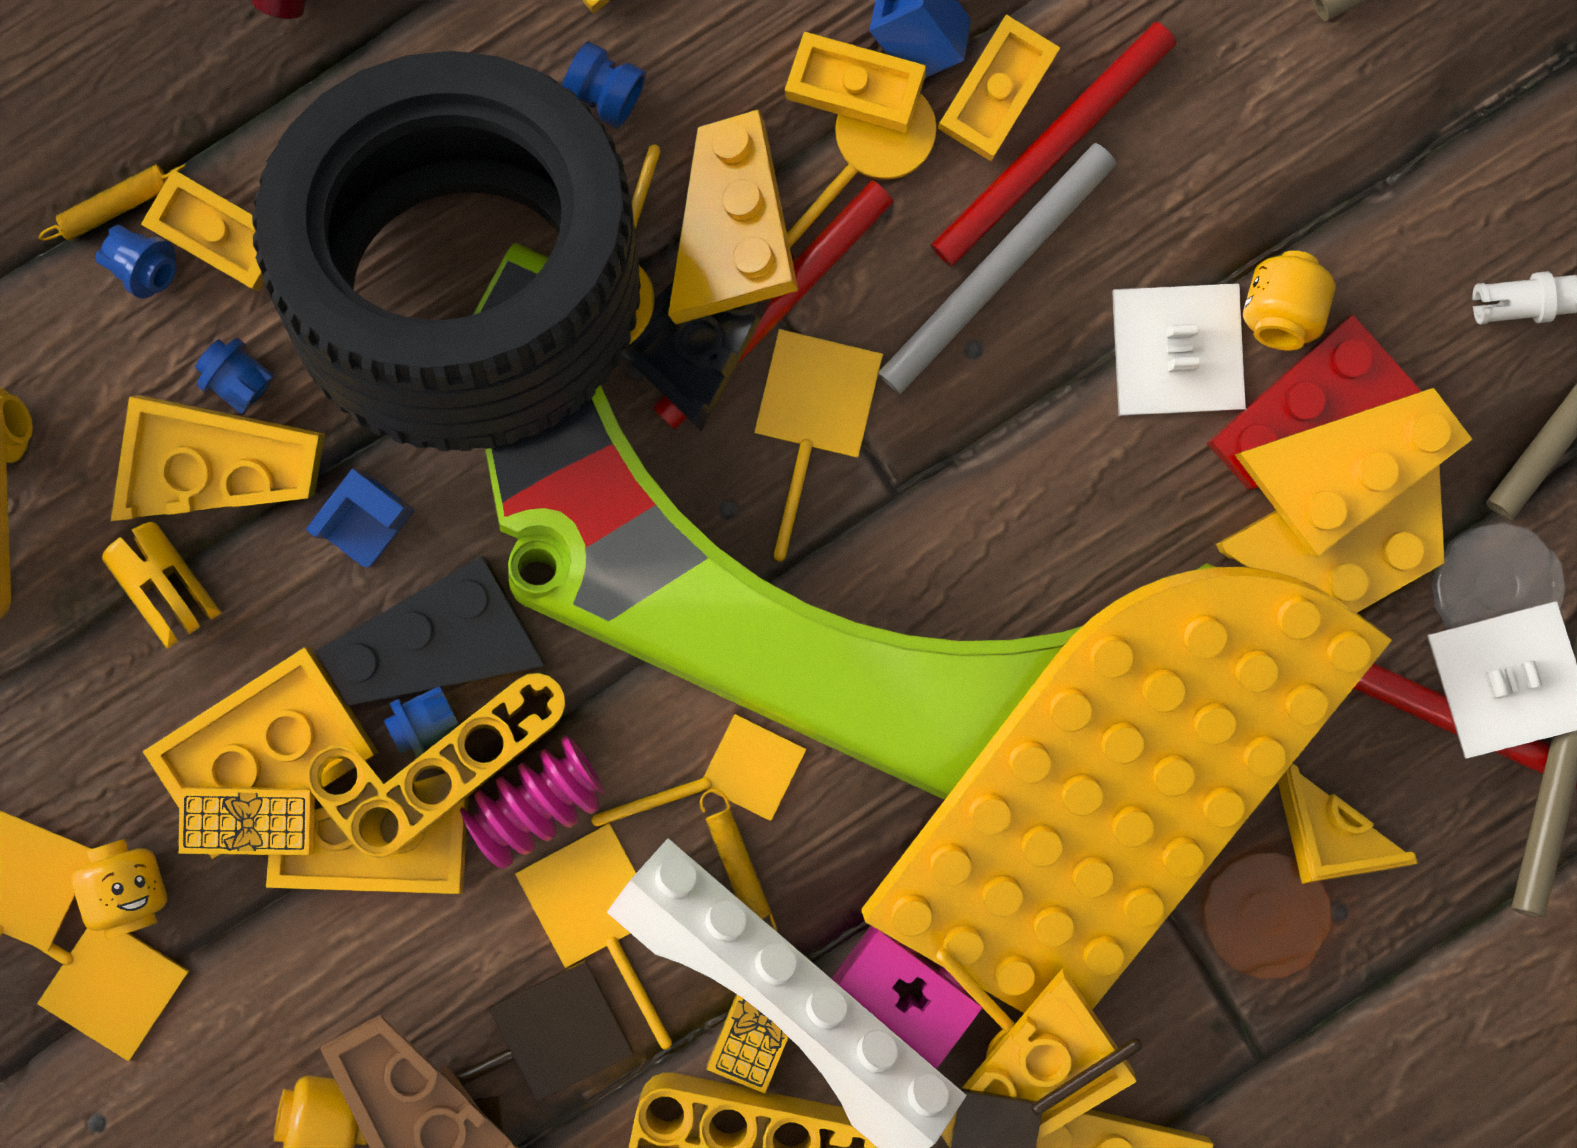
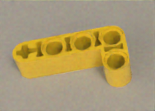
[307,673,565,858]
[629,1073,878,1148]

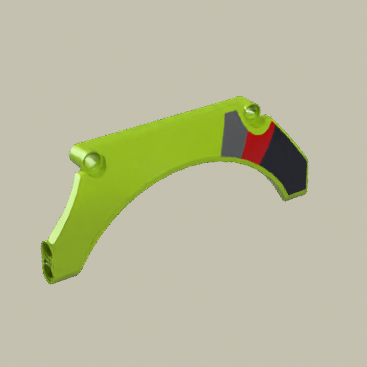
[473,243,1215,800]

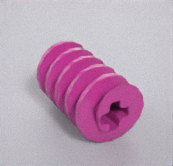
[460,735,605,869]

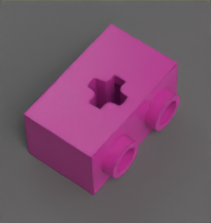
[831,926,982,1069]

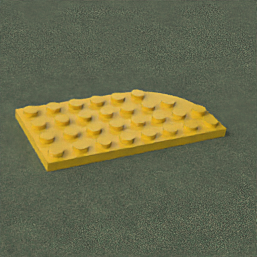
[861,567,1392,1013]

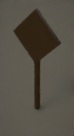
[951,1038,1142,1148]

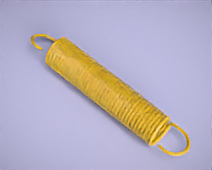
[38,164,186,241]
[700,789,777,932]

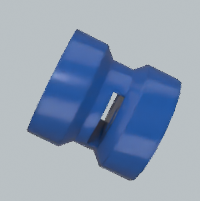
[562,41,646,129]

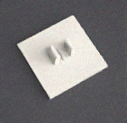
[1112,284,1246,416]
[1427,601,1577,759]

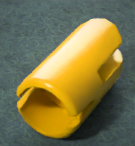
[102,522,222,649]

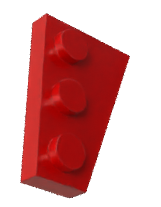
[1206,315,1422,490]

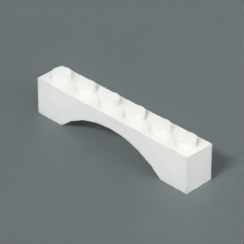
[607,839,967,1148]

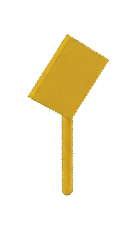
[591,714,806,826]

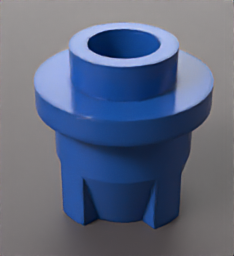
[95,224,177,299]
[195,337,275,414]
[384,686,459,758]

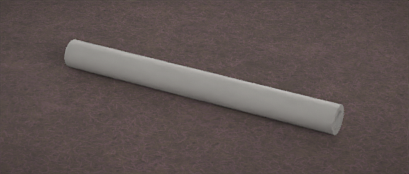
[877,143,1117,395]

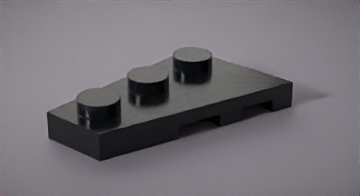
[621,250,794,432]
[316,556,547,706]

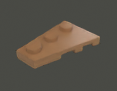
[321,1014,519,1148]

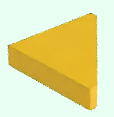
[1278,763,1417,884]

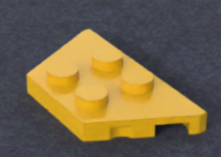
[1215,465,1444,613]

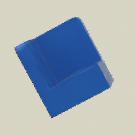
[869,0,971,78]
[306,468,415,567]

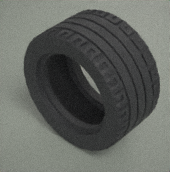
[252,51,641,452]

